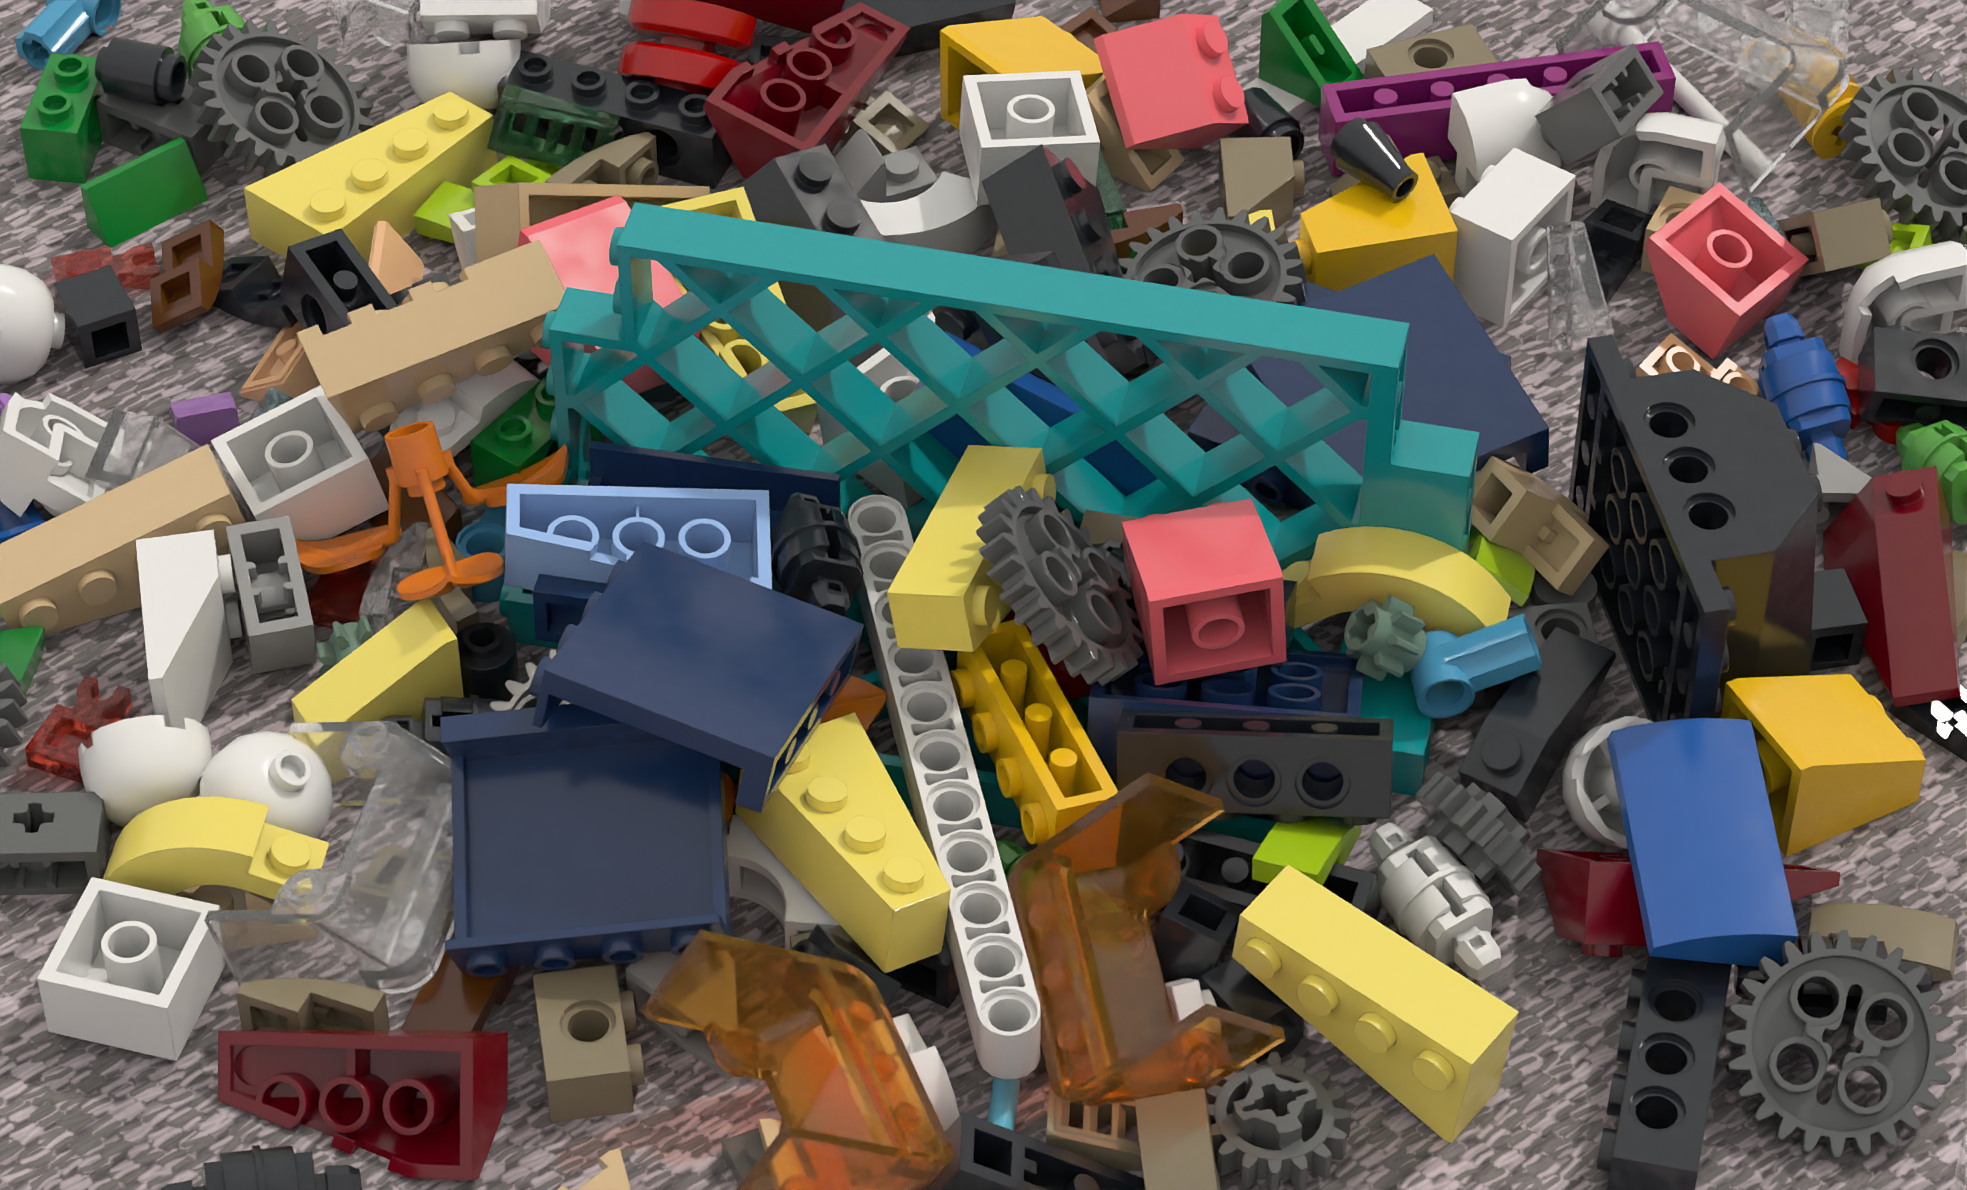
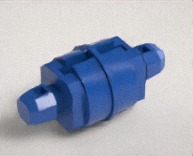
[1757,313,1852,464]

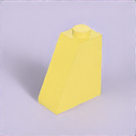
[288,599,464,780]

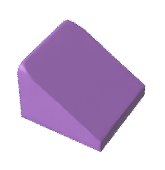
[170,391,240,450]

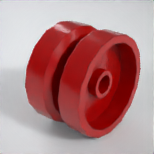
[617,0,757,96]

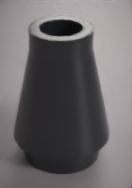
[1330,117,1418,202]

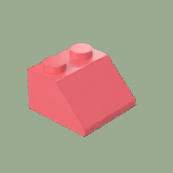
[1093,14,1249,149]
[1645,182,1809,360]

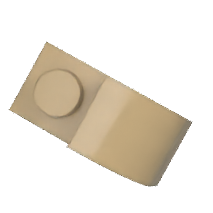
[1471,456,1609,596]

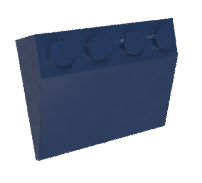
[1087,643,1364,784]

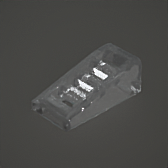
[1547,221,1614,351]

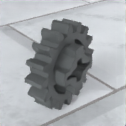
[1415,771,1542,897]
[1204,1052,1351,1190]

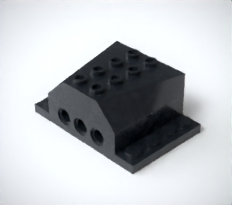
[1568,335,1823,722]

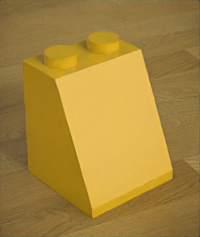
[940,16,1103,130]
[1291,153,1458,292]
[1720,674,1926,857]

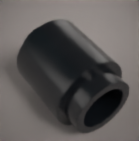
[95,37,187,105]
[1228,87,1305,160]
[455,622,520,702]

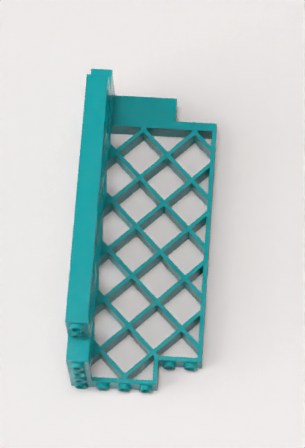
[499,202,1480,844]

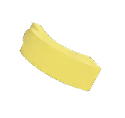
[1281,526,1511,637]
[103,797,329,910]

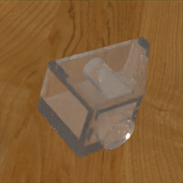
[85,409,229,492]

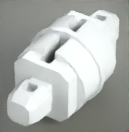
[1370,823,1501,980]

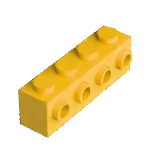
[949,620,1121,869]

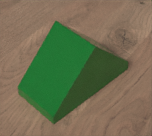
[1258,0,1365,107]

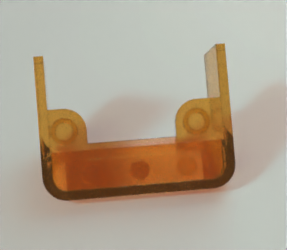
[1007,772,1285,1107]
[642,929,953,1190]

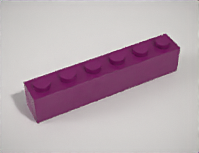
[1318,41,1676,176]

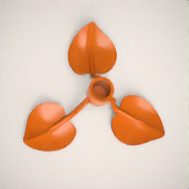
[295,421,569,601]

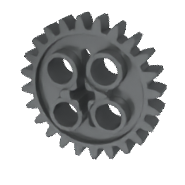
[188,19,375,177]
[1838,67,1967,241]
[1118,207,1307,364]
[976,485,1144,686]
[1723,930,1956,1159]

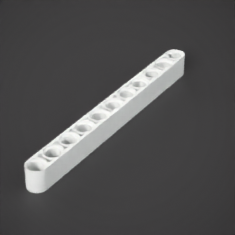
[848,495,1041,1079]

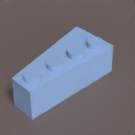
[504,484,772,590]

